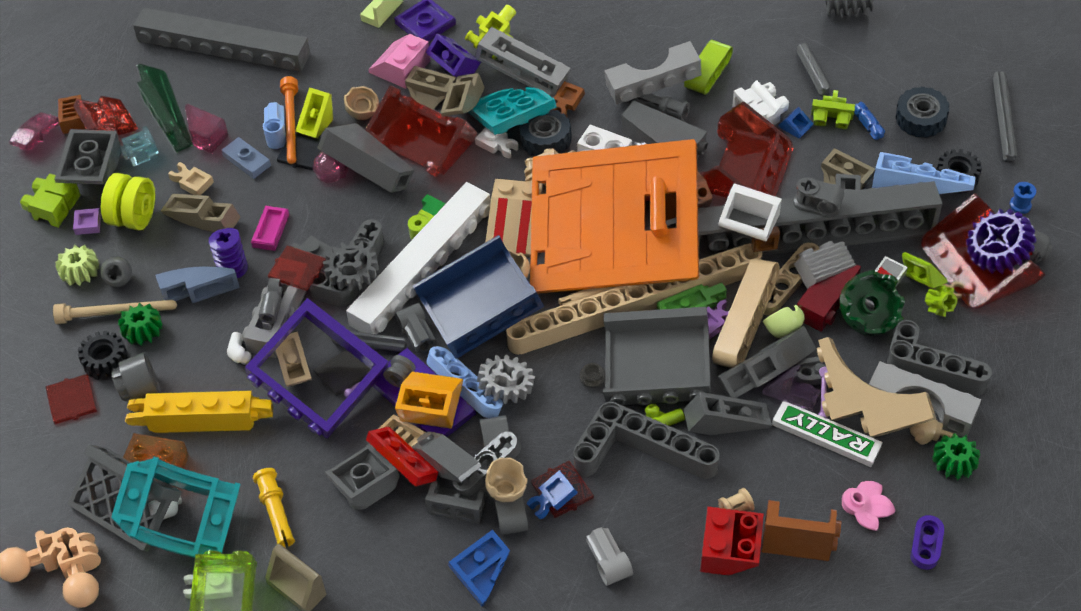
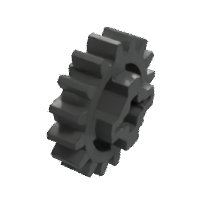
[323,241,379,291]

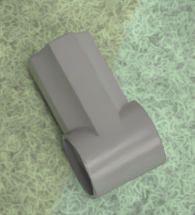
[586,527,633,586]

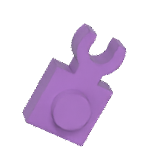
[707,300,729,340]

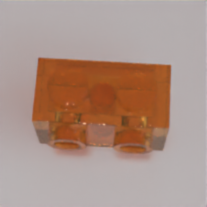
[123,433,189,469]

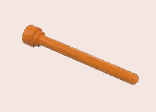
[280,76,298,164]

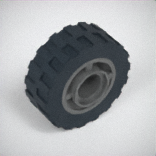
[895,86,950,138]
[519,110,572,156]

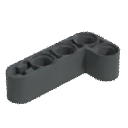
[307,219,384,307]
[887,320,992,396]

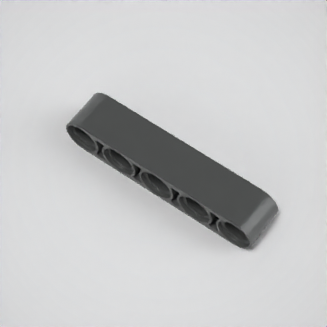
[479,415,528,535]

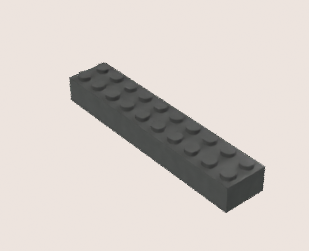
[698,181,942,260]

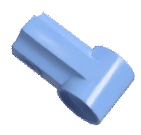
[263,102,286,149]

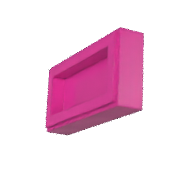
[251,206,289,251]

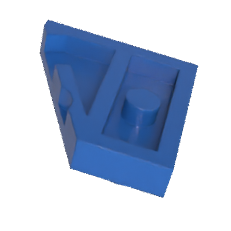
[448,530,510,607]

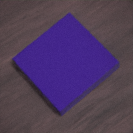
[394,0,456,42]

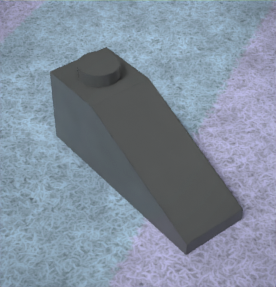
[683,392,772,435]
[412,432,482,482]

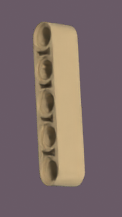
[712,259,779,368]

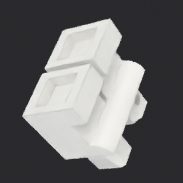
[732,81,789,133]

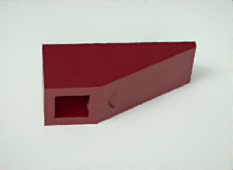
[797,265,861,332]

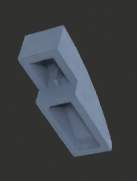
[155,267,240,304]

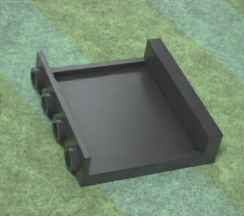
[603,307,711,406]

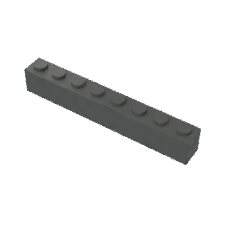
[133,8,311,72]

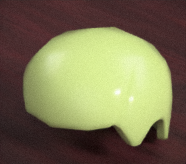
[763,305,804,338]

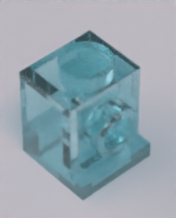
[119,126,159,167]

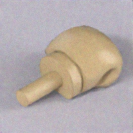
[910,420,958,445]

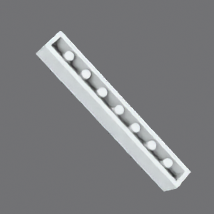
[346,182,491,334]

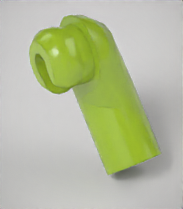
[645,404,685,426]

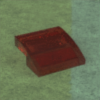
[73,96,138,135]

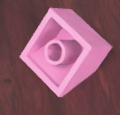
[368,34,431,89]

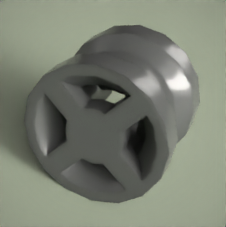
[383,355,416,388]

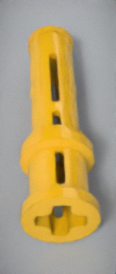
[253,468,295,548]

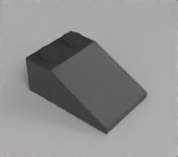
[54,129,122,184]

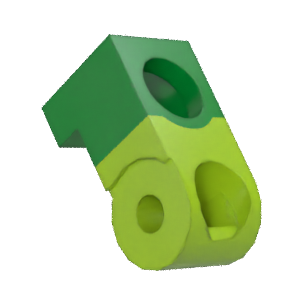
[408,194,446,240]

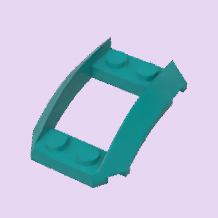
[111,456,241,564]

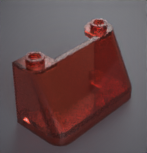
[365,85,478,177]

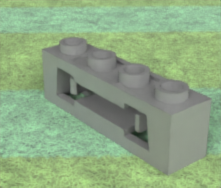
[475,27,570,98]
[242,259,310,358]

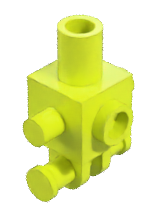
[465,5,516,59]

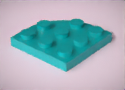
[468,87,557,135]

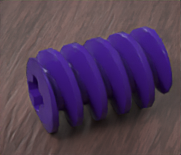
[209,228,248,278]

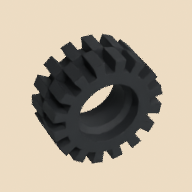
[936,149,982,194]
[78,331,129,380]

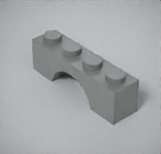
[604,41,701,105]
[869,361,981,437]

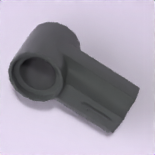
[395,303,436,353]

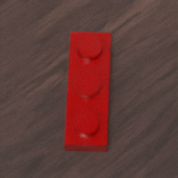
[366,426,439,486]

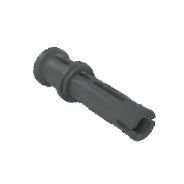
[630,93,690,121]

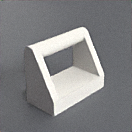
[718,184,782,241]

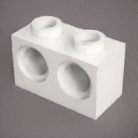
[577,125,632,152]

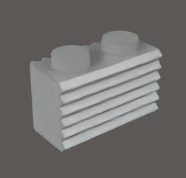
[794,241,856,289]

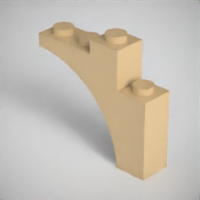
[817,337,936,437]

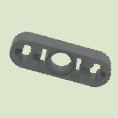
[453,432,521,497]

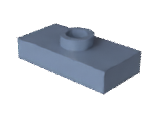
[221,137,271,179]

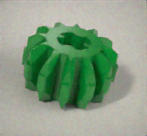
[118,302,163,346]
[932,433,980,481]

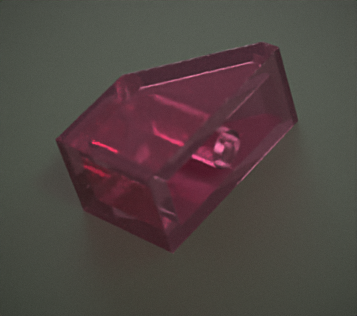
[185,104,228,153]

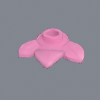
[842,481,895,531]

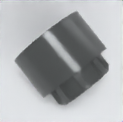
[112,352,161,402]

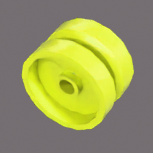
[101,173,155,230]

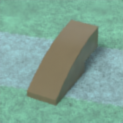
[441,73,484,117]
[161,194,241,232]

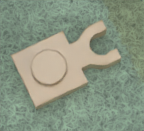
[168,162,214,195]

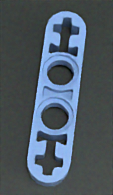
[426,346,503,418]

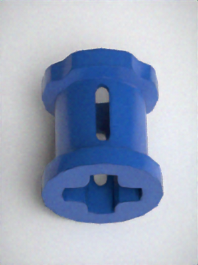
[1009,182,1036,214]

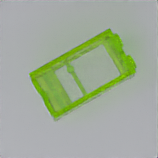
[189,550,257,611]

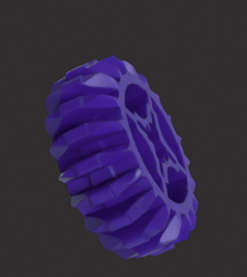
[966,208,1037,274]

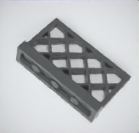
[67,444,182,551]

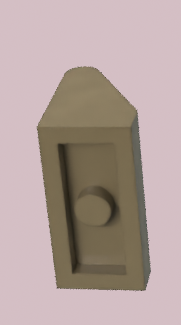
[265,544,326,611]

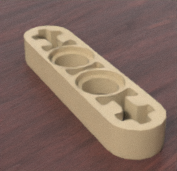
[764,243,819,315]

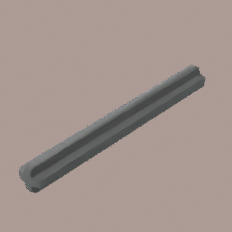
[993,71,1017,162]

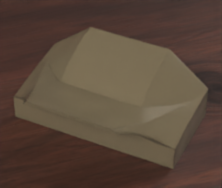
[405,66,456,110]
[821,148,875,189]

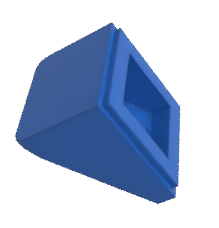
[778,107,814,138]

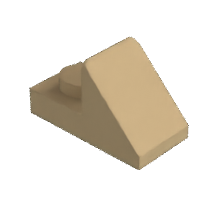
[276,331,312,387]

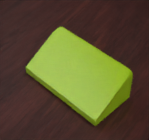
[902,252,948,288]

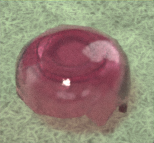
[313,152,350,183]

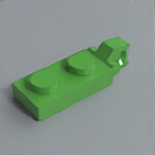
[657,283,727,310]

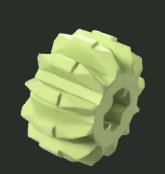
[55,245,99,286]

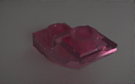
[9,112,59,150]

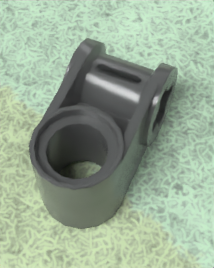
[793,177,845,218]

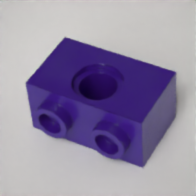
[426,34,481,77]

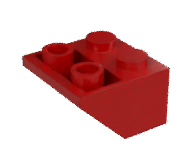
[700,507,764,576]

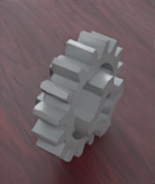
[477,355,535,404]

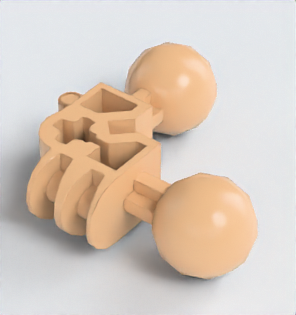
[0,527,101,608]

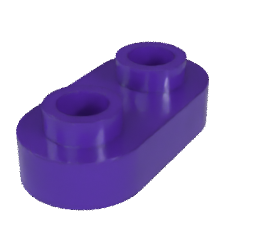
[910,515,944,570]

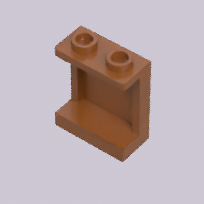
[762,500,841,561]

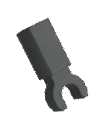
[258,278,283,323]

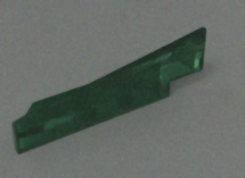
[136,63,193,153]

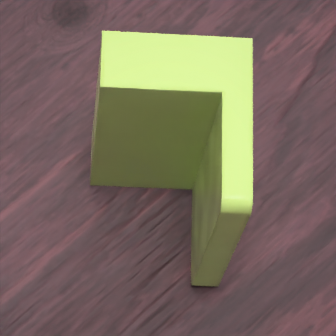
[360,0,403,28]

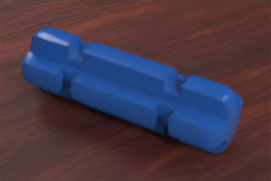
[854,102,885,140]

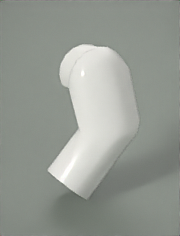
[227,332,251,365]

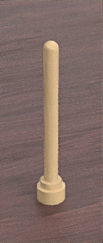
[53,300,177,324]

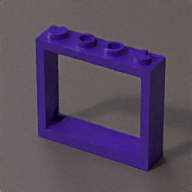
[245,298,388,439]

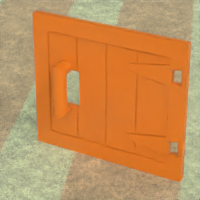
[530,139,699,294]

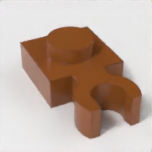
[552,81,585,117]

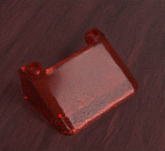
[700,101,793,198]
[922,193,1046,308]

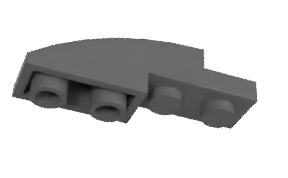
[717,326,816,398]

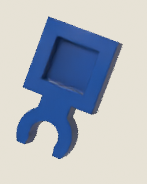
[527,470,578,519]

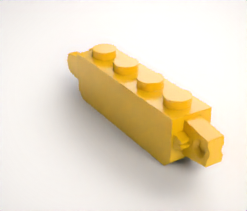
[125,391,274,433]

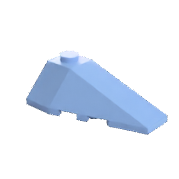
[872,152,975,194]

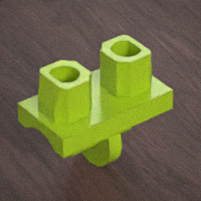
[811,90,855,129]

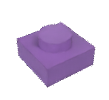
[73,208,101,235]

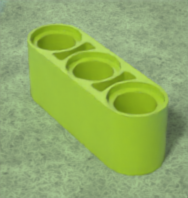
[684,39,733,95]

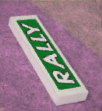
[772,400,883,467]

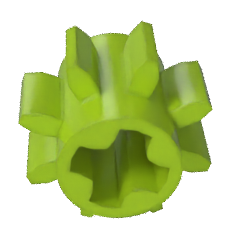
[925,285,957,317]

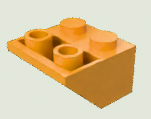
[395,372,463,429]

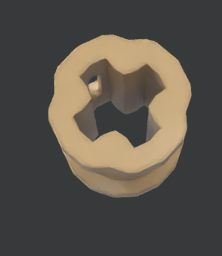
[718,488,755,512]

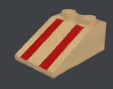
[485,179,543,257]

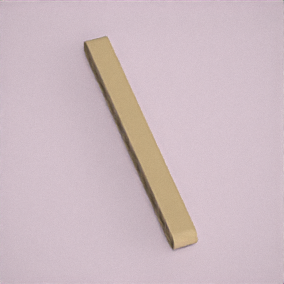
[506,243,762,355]

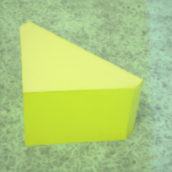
[296,87,333,139]

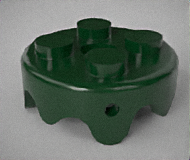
[840,270,905,336]

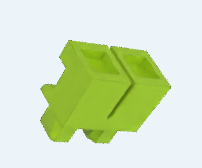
[20,174,81,228]

